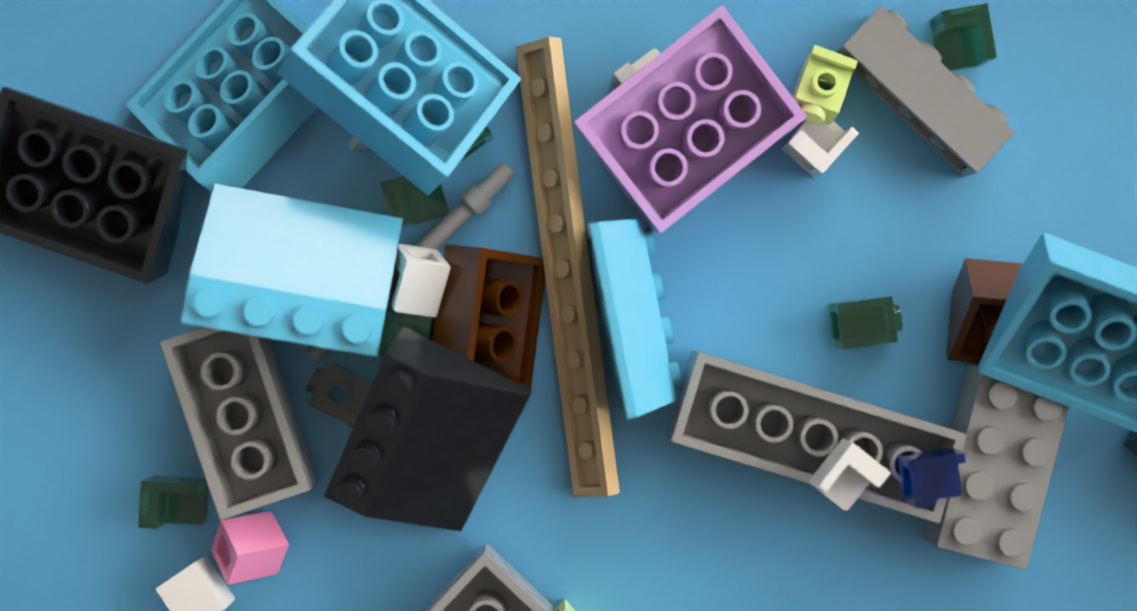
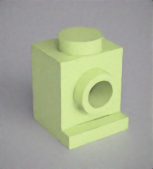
[792,45,858,125]

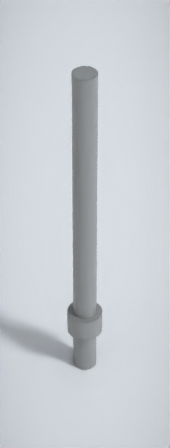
[306,161,515,362]

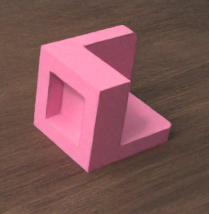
[211,511,289,585]

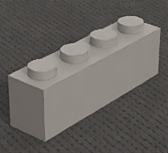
[836,6,1015,177]

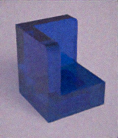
[898,448,968,508]

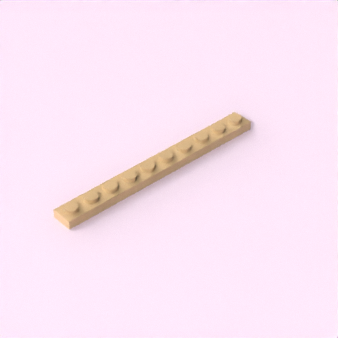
[515,37,620,497]

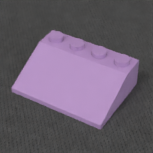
[573,5,807,234]

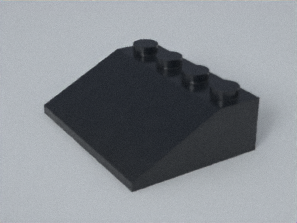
[0,86,188,284]
[324,327,532,531]

